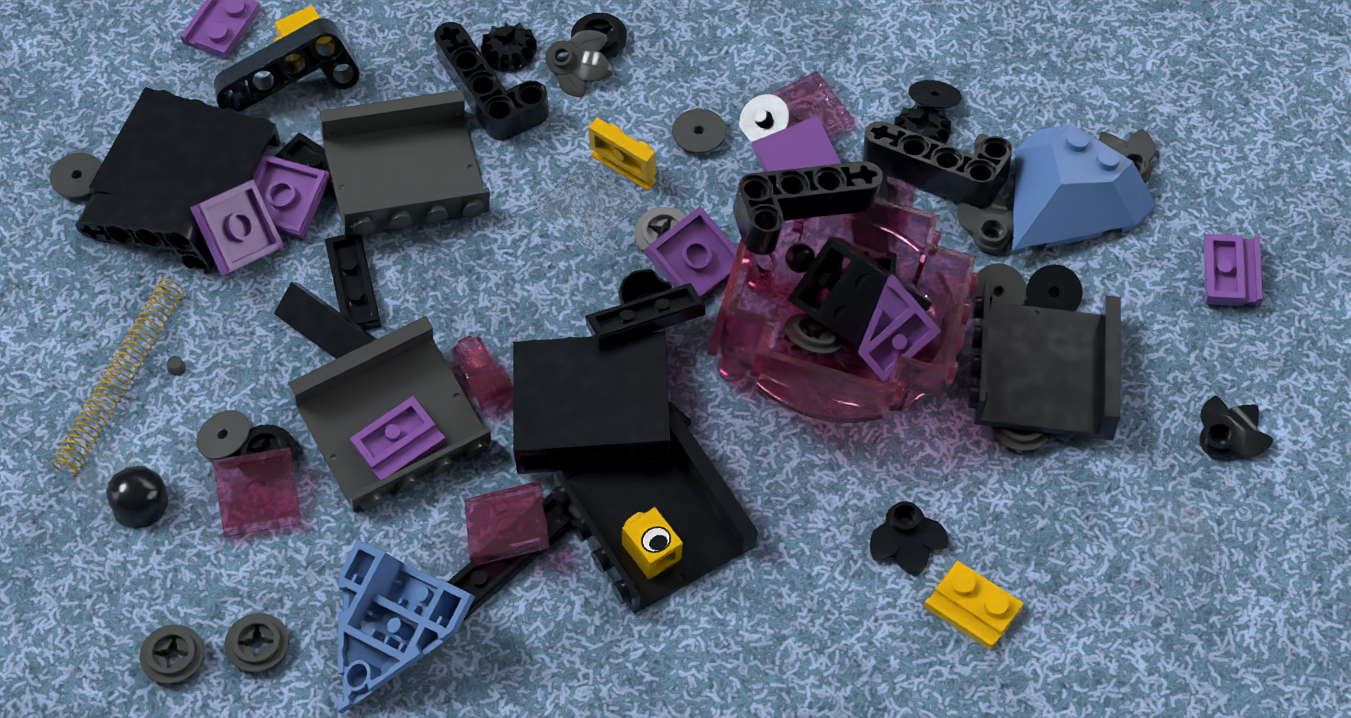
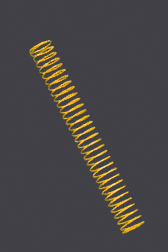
[51,279,184,476]

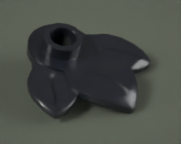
[1199,395,1273,458]
[870,501,948,576]

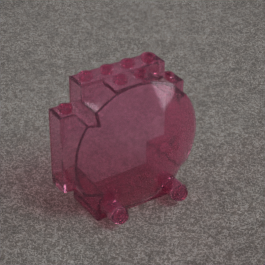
[707,197,979,423]

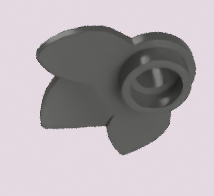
[545,30,613,98]
[1098,129,1156,183]
[957,193,1013,253]

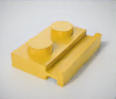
[588,117,657,190]
[924,560,1024,651]

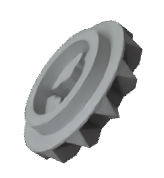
[634,207,686,251]

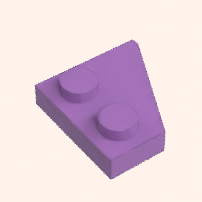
[858,274,942,382]

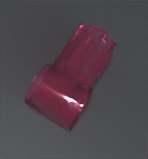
[451,335,513,412]

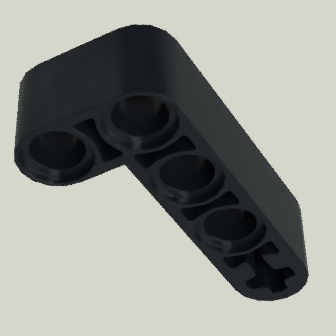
[214,18,360,112]
[434,22,549,141]
[863,121,1013,208]
[733,161,883,255]
[75,193,215,274]

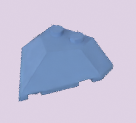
[1012,124,1156,255]
[337,539,475,714]

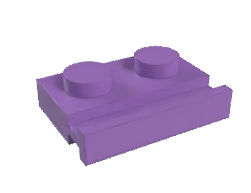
[180,0,261,60]
[1203,234,1263,307]
[350,396,446,481]

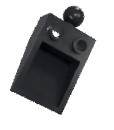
[785,236,933,347]

